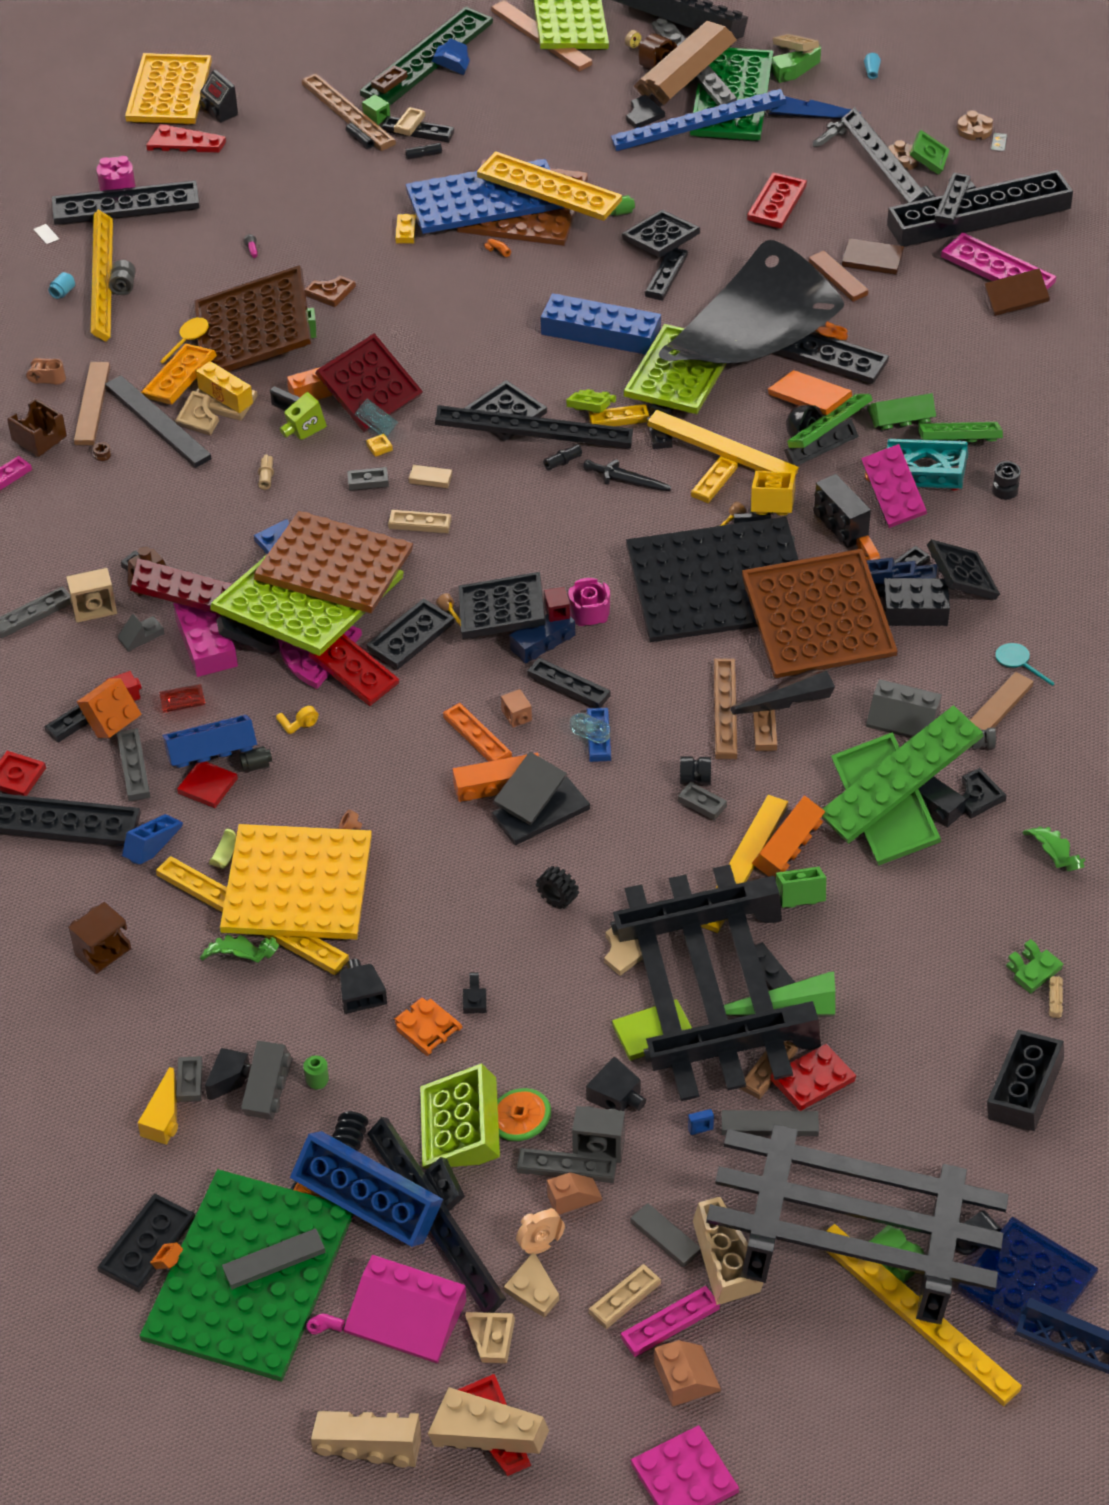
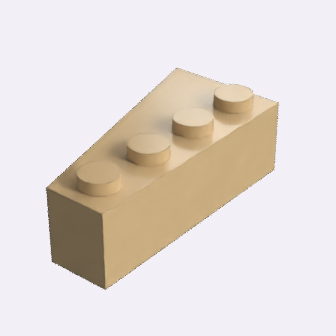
[693,1197,763,1305]
[428,1387,549,1454]
[311,1411,421,1468]

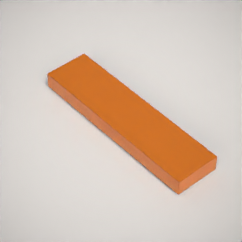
[443,703,512,762]

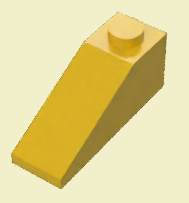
[138,1067,178,1145]

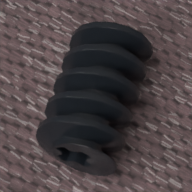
[332,1111,369,1151]

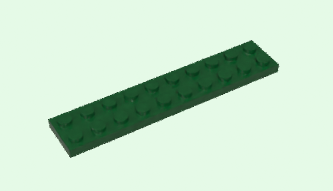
[360,7,493,106]

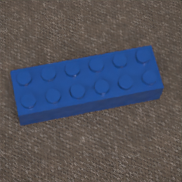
[541,293,661,355]
[290,1131,443,1247]

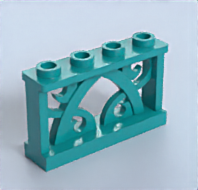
[887,439,968,489]

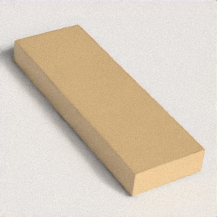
[388,510,452,533]
[589,1264,661,1329]

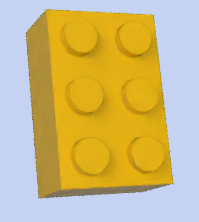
[751,471,796,515]

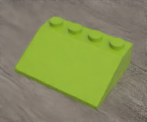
[420,1063,500,1169]

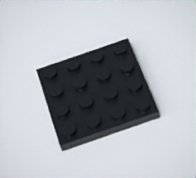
[459,572,546,639]

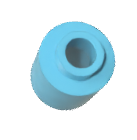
[48,272,75,299]

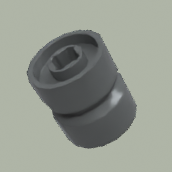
[109,260,136,295]

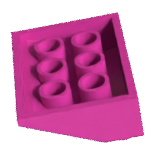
[344,1255,467,1364]

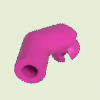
[306,1313,345,1334]

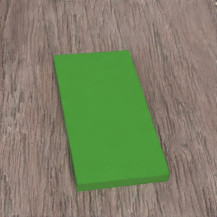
[831,732,941,866]

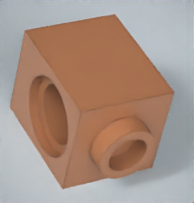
[501,689,532,727]

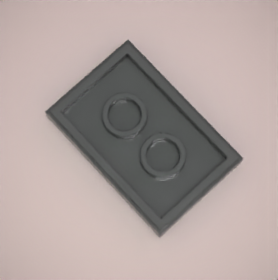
[494,752,567,826]

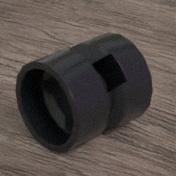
[992,461,1021,500]
[680,756,711,785]

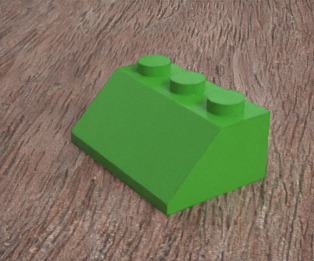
[866,393,936,430]

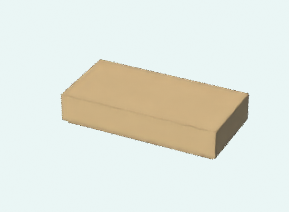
[394,107,425,136]
[409,465,452,488]

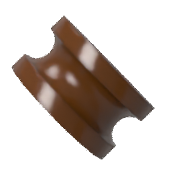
[93,442,111,461]

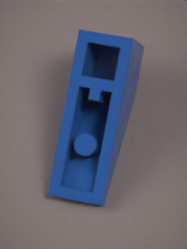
[122,814,183,864]

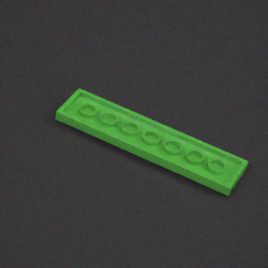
[821,705,984,844]

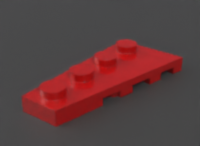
[457,1374,532,1476]

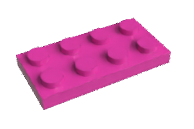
[861,444,927,528]

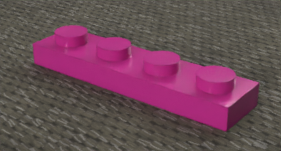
[621,1286,720,1357]

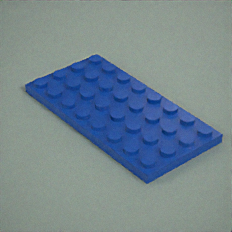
[406,159,565,234]

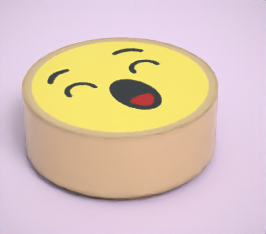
[625,30,642,49]

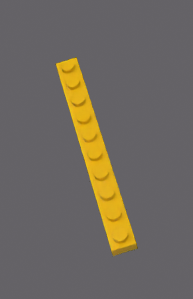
[91,209,113,342]
[156,856,349,975]
[826,1224,1022,1406]

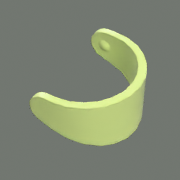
[209,829,236,868]

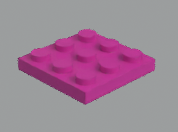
[631,1425,739,1505]

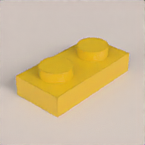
[395,214,416,243]

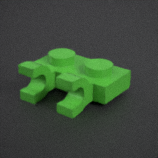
[1006,939,1063,994]

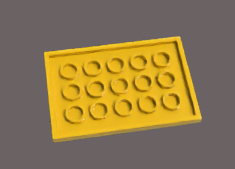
[125,53,212,124]

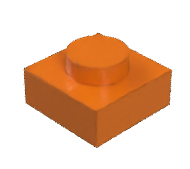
[150,1242,183,1270]

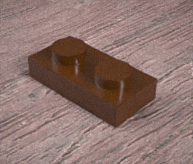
[371,65,408,94]

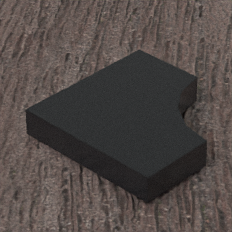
[626,94,665,128]
[961,768,1007,818]

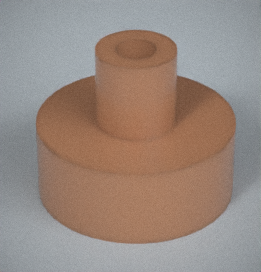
[339,809,362,830]

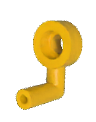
[276,706,319,734]

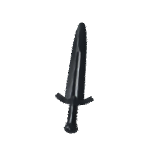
[583,459,671,491]

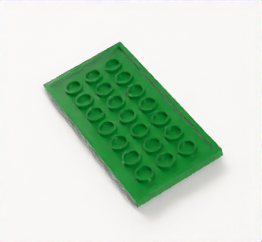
[690,48,773,141]

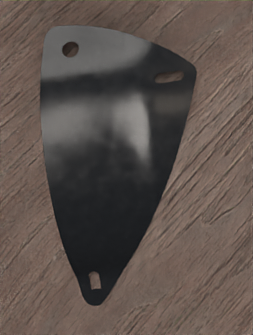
[659,240,844,363]

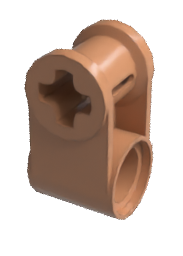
[26,358,66,385]

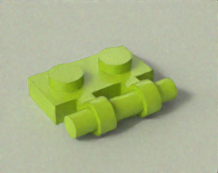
[566,389,616,413]

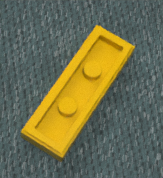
[588,404,649,426]
[691,456,738,504]

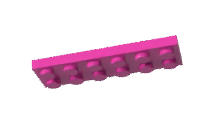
[941,232,1056,290]

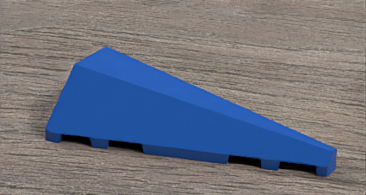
[769,96,861,118]

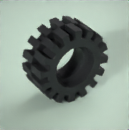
[536,866,579,909]

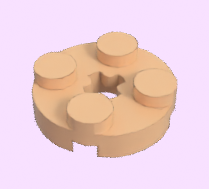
[516,1208,565,1254]

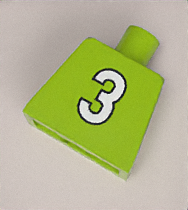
[279,392,327,440]

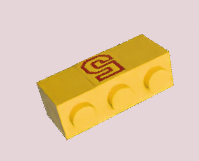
[196,361,253,413]

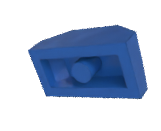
[432,38,470,75]

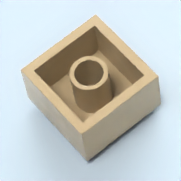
[66,568,117,623]

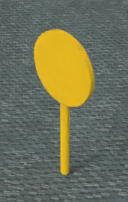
[160,318,209,364]

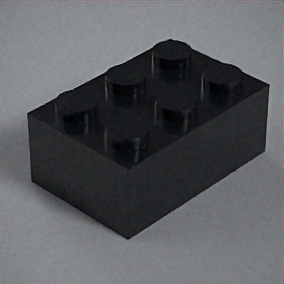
[813,474,871,548]
[883,578,950,626]

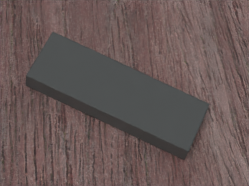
[630,1203,701,1268]

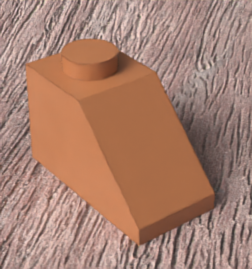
[547,1173,602,1215]

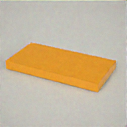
[141,344,217,405]

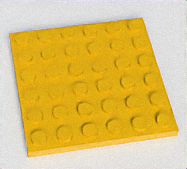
[220,824,372,940]

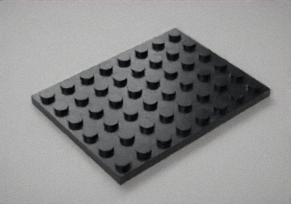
[626,517,799,643]

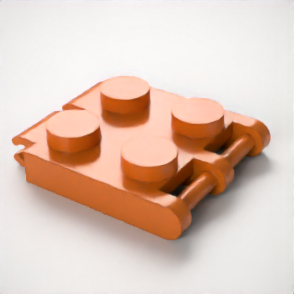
[394,997,463,1056]

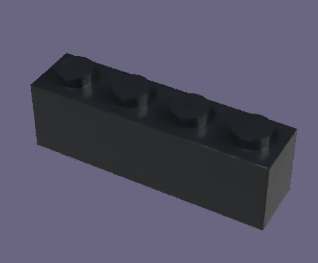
[918,776,966,827]

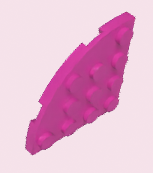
[278,626,362,689]

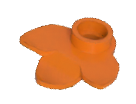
[815,321,848,341]

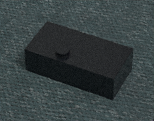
[987,1029,1064,1132]

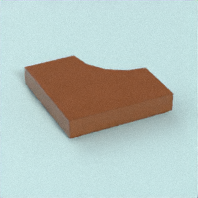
[305,276,356,307]

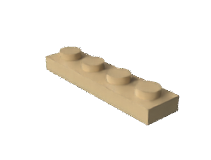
[773,34,819,53]

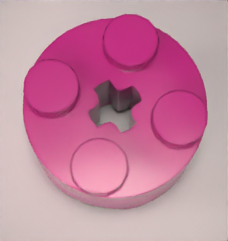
[97,156,135,191]
[568,578,610,626]

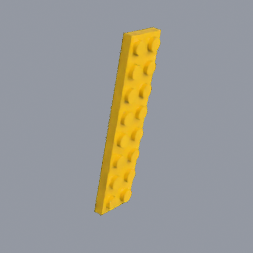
[477,151,622,221]

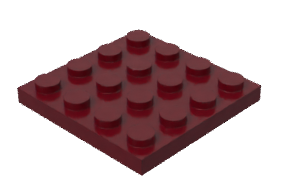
[315,333,423,433]

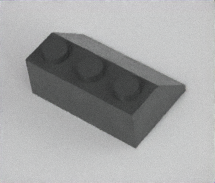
[866,679,942,738]

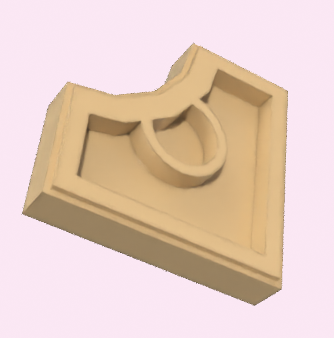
[175,391,219,436]
[604,928,643,976]

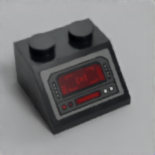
[200,69,238,123]

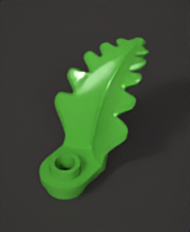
[1023,826,1086,871]
[200,935,279,963]

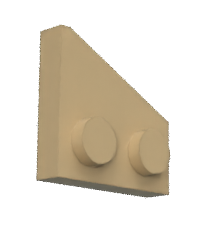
[504,1253,559,1317]
[465,1312,515,1363]

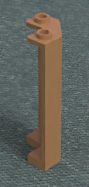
[634,21,737,106]

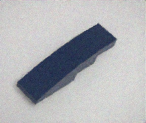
[867,557,939,585]

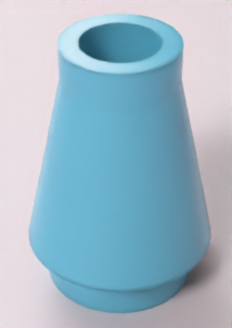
[864,53,881,79]

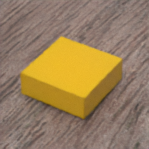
[366,434,393,457]

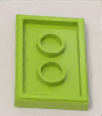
[612,999,692,1061]

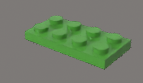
[918,422,1003,442]

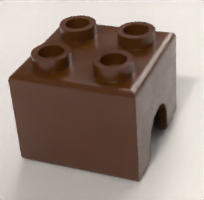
[7,398,67,457]
[68,902,132,974]

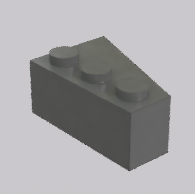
[241,1040,293,1120]

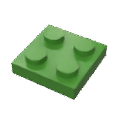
[910,130,950,175]

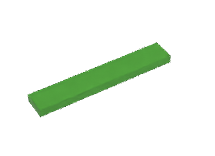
[787,394,873,448]

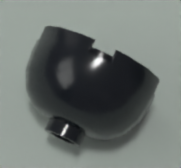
[786,405,823,438]

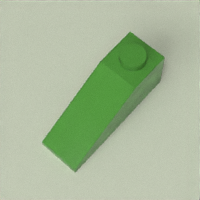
[771,46,821,83]

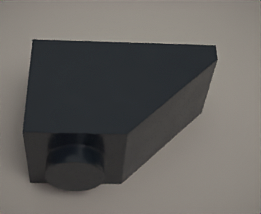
[205,1048,252,1100]

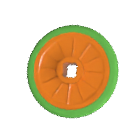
[497,1088,551,1141]

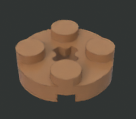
[957,110,993,141]
[888,140,919,170]

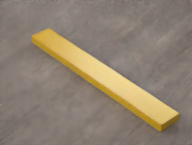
[647,410,799,474]
[701,795,788,933]

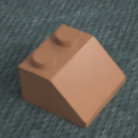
[654,1340,721,1407]

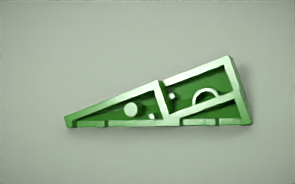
[724,972,835,1017]

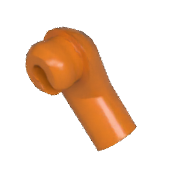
[484,238,511,257]

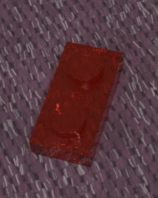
[159,684,205,713]

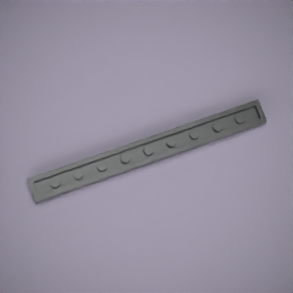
[651,18,737,106]

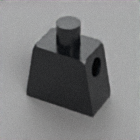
[340,959,387,1014]
[586,1057,646,1111]

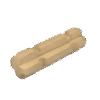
[1049,976,1063,1018]

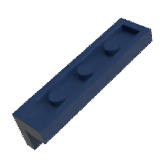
[1014,1298,1109,1374]

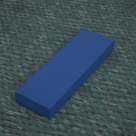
[587,708,611,762]

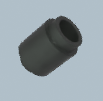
[239,746,272,772]

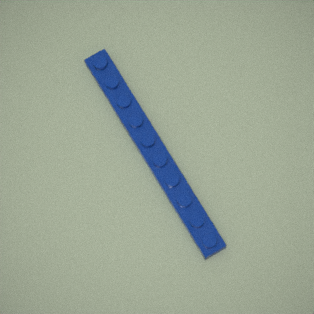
[611,89,786,151]

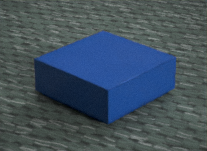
[688,1109,714,1135]

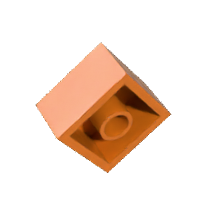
[77,678,142,738]

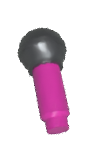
[244,234,258,258]

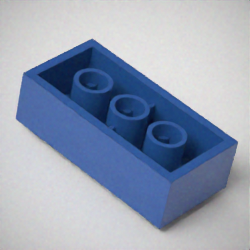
[162,714,257,768]

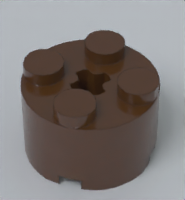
[638,33,677,70]

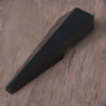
[730,669,835,715]

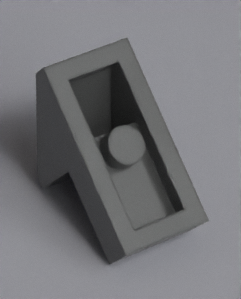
[117,614,165,652]

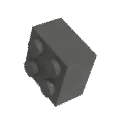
[572,1106,625,1163]

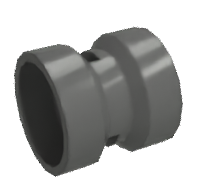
[972,728,996,749]

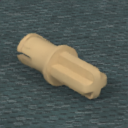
[258,454,274,490]

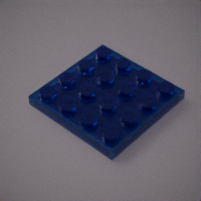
[957,1216,1098,1337]

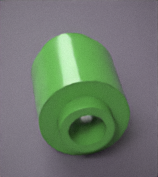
[610,195,635,216]
[303,1056,329,1090]

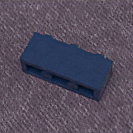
[510,614,575,664]

